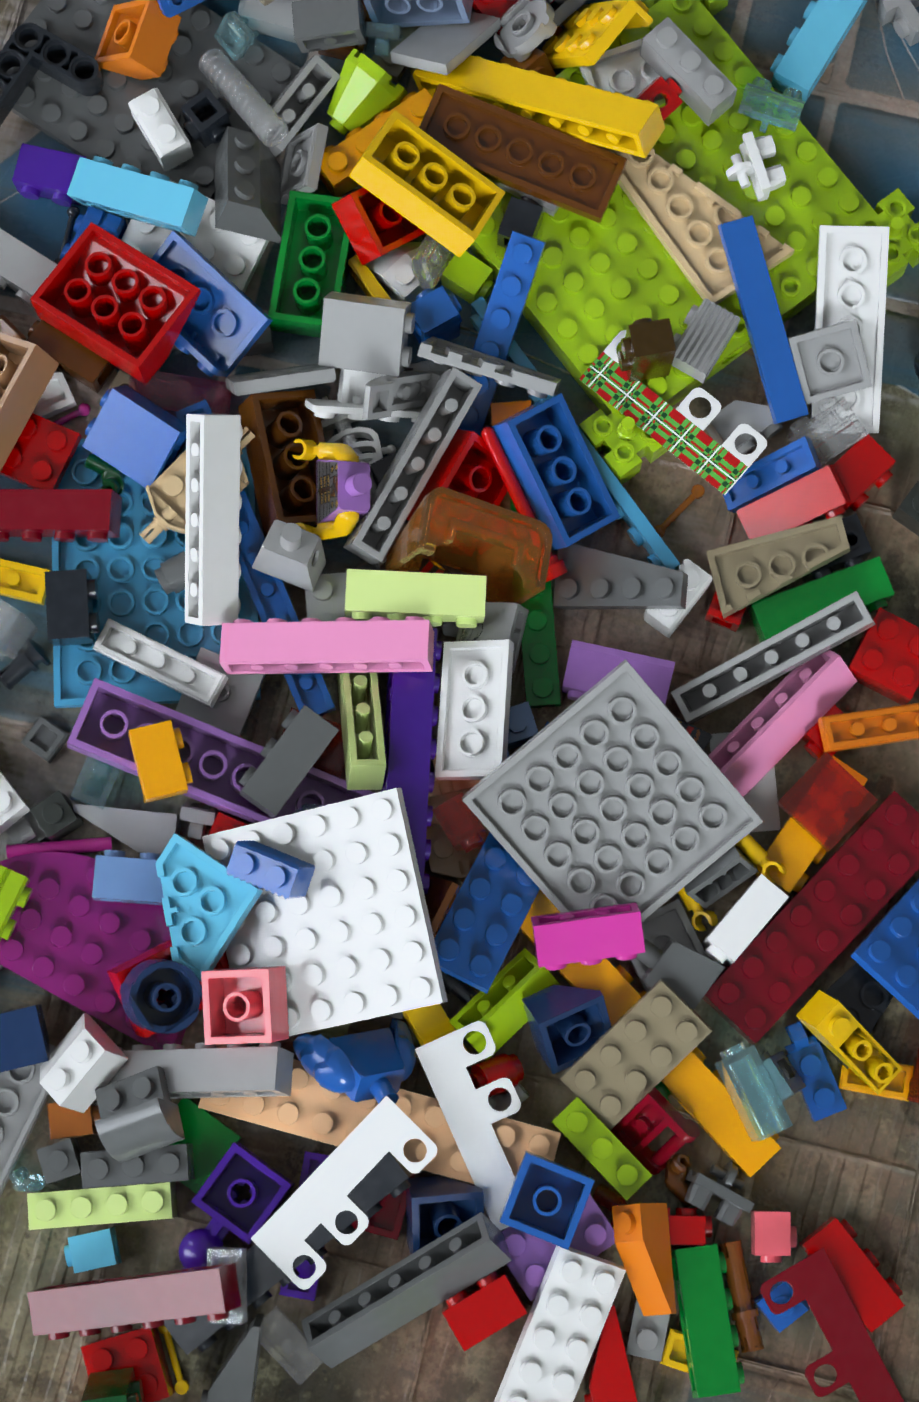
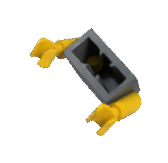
[678,834,786,931]

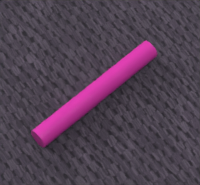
[6,837,112,859]

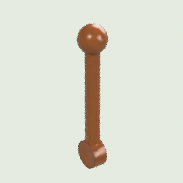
[653,484,705,537]

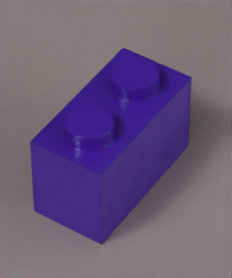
[12,143,87,207]

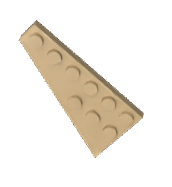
[594,144,795,305]

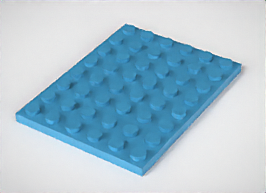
[52,438,261,708]

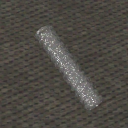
[198,48,288,147]

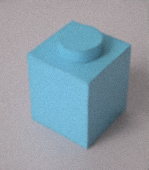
[64,1227,122,1274]

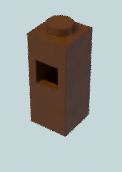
[26,319,116,393]

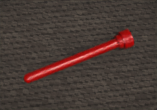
[481,427,568,583]

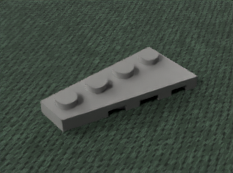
[417,336,561,399]

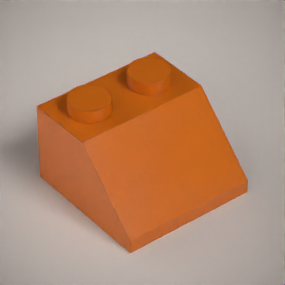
[95,0,182,80]

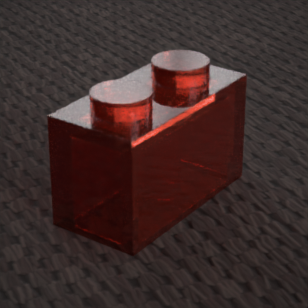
[432,792,488,854]

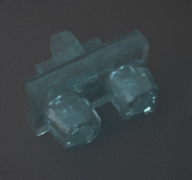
[738,77,805,133]

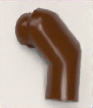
[664,1153,691,1208]

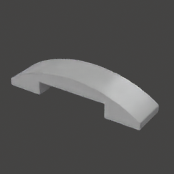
[362,371,446,420]

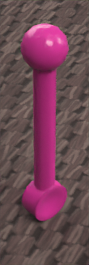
[54,403,91,425]

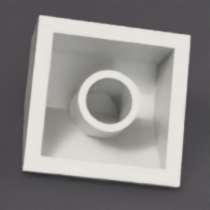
[39,1013,129,1113]

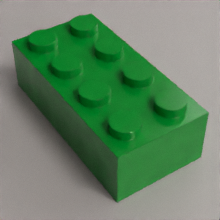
[268,190,353,338]

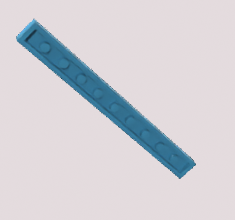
[469,296,680,570]

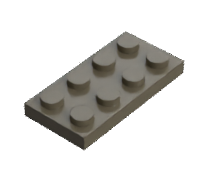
[560,978,712,1130]

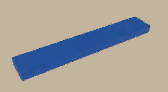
[717,215,809,424]

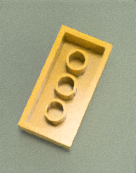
[349,110,506,258]

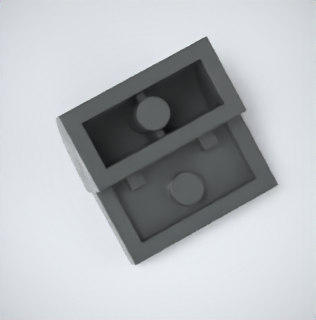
[95,1066,185,1163]

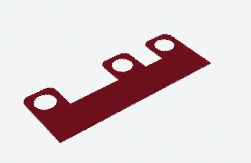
[760,1248,904,1402]

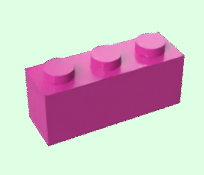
[531,902,645,970]

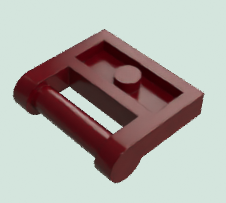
[611,1088,700,1175]

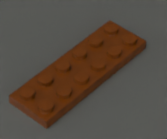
[419,83,627,224]

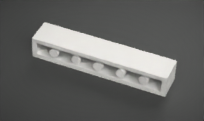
[185,414,243,626]

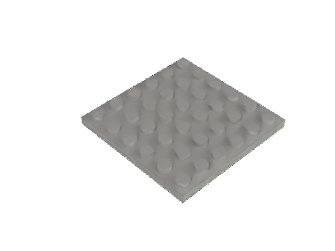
[462,659,763,921]

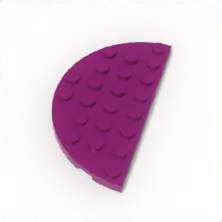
[0,852,186,1050]

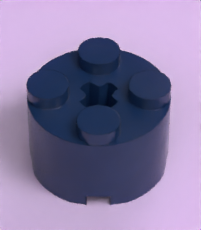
[120,958,202,1034]

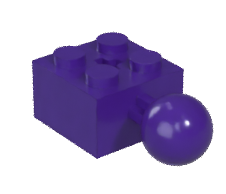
[178,1142,295,1268]

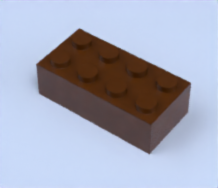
[238,389,325,537]

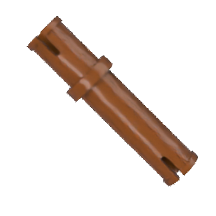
[719,1240,764,1353]

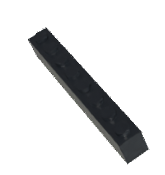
[164,1152,414,1355]

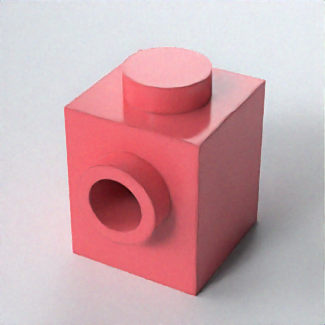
[751,1210,797,1263]

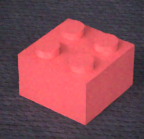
[201,966,289,1045]

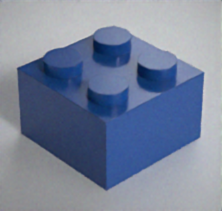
[499,1151,595,1250]

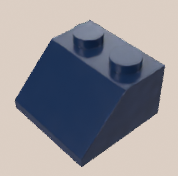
[522,985,612,1074]
[406,1175,484,1254]

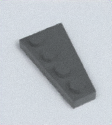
[553,544,688,609]

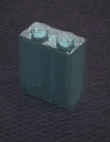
[714,1042,793,1142]

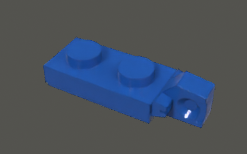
[785,1021,847,1122]

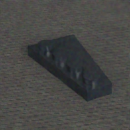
[820,962,893,1069]

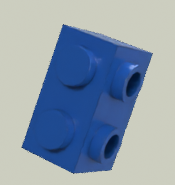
[410,286,462,345]

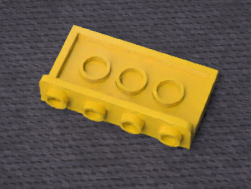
[542,0,653,69]

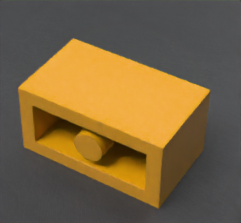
[128,720,193,803]

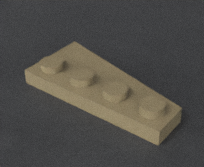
[706,516,850,619]

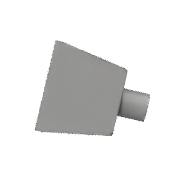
[252,520,326,592]

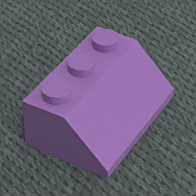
[562,640,675,705]

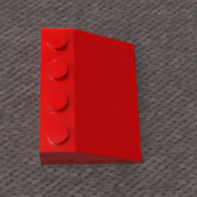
[30,222,201,385]

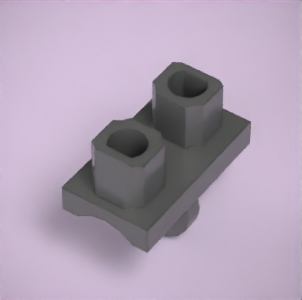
[684,1161,755,1227]

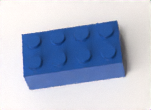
[492,393,620,550]

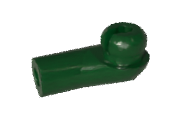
[85,452,125,495]

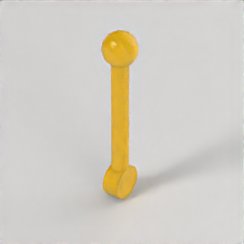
[158,1325,189,1395]

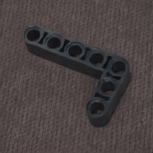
[0,22,104,126]

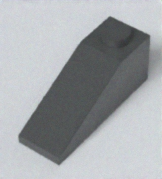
[201,1314,265,1402]

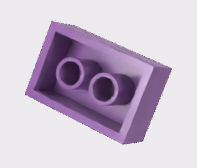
[501,1194,615,1301]

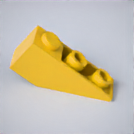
[796,990,902,1095]

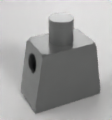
[636,939,725,1010]

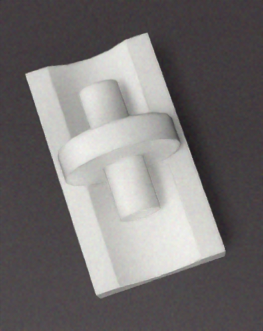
[726,131,786,202]

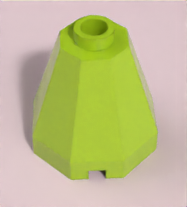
[327,48,408,136]

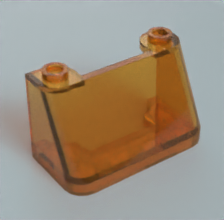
[385,487,552,604]

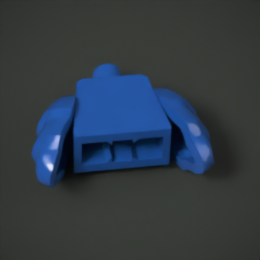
[292,1018,417,1104]

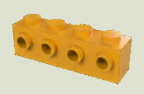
[319,88,432,197]

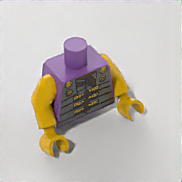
[292,439,372,540]

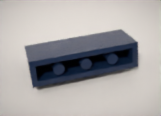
[0,1004,50,1073]

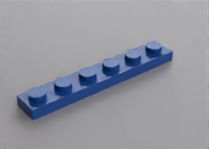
[458,231,546,436]

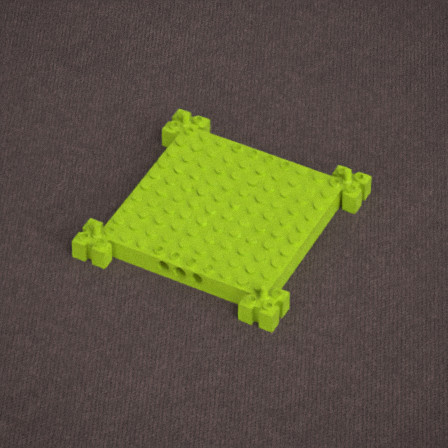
[469,0,919,485]

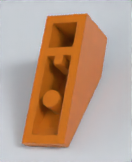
[612,1203,676,1316]

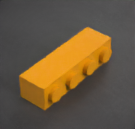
[754,755,868,895]

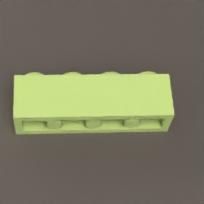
[345,569,487,628]
[337,673,386,790]
[27,1181,178,1230]

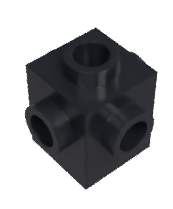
[181,87,232,148]

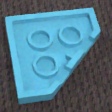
[155,833,263,981]

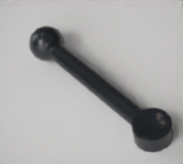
[54,206,80,264]

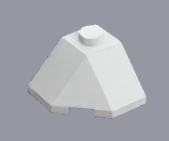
[366,242,450,303]

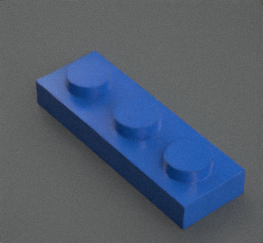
[723,436,822,513]

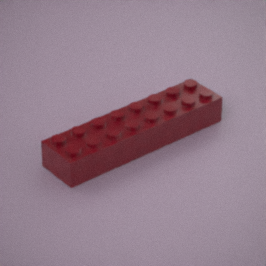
[702,791,919,1045]

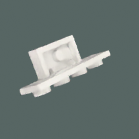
[305,369,423,423]

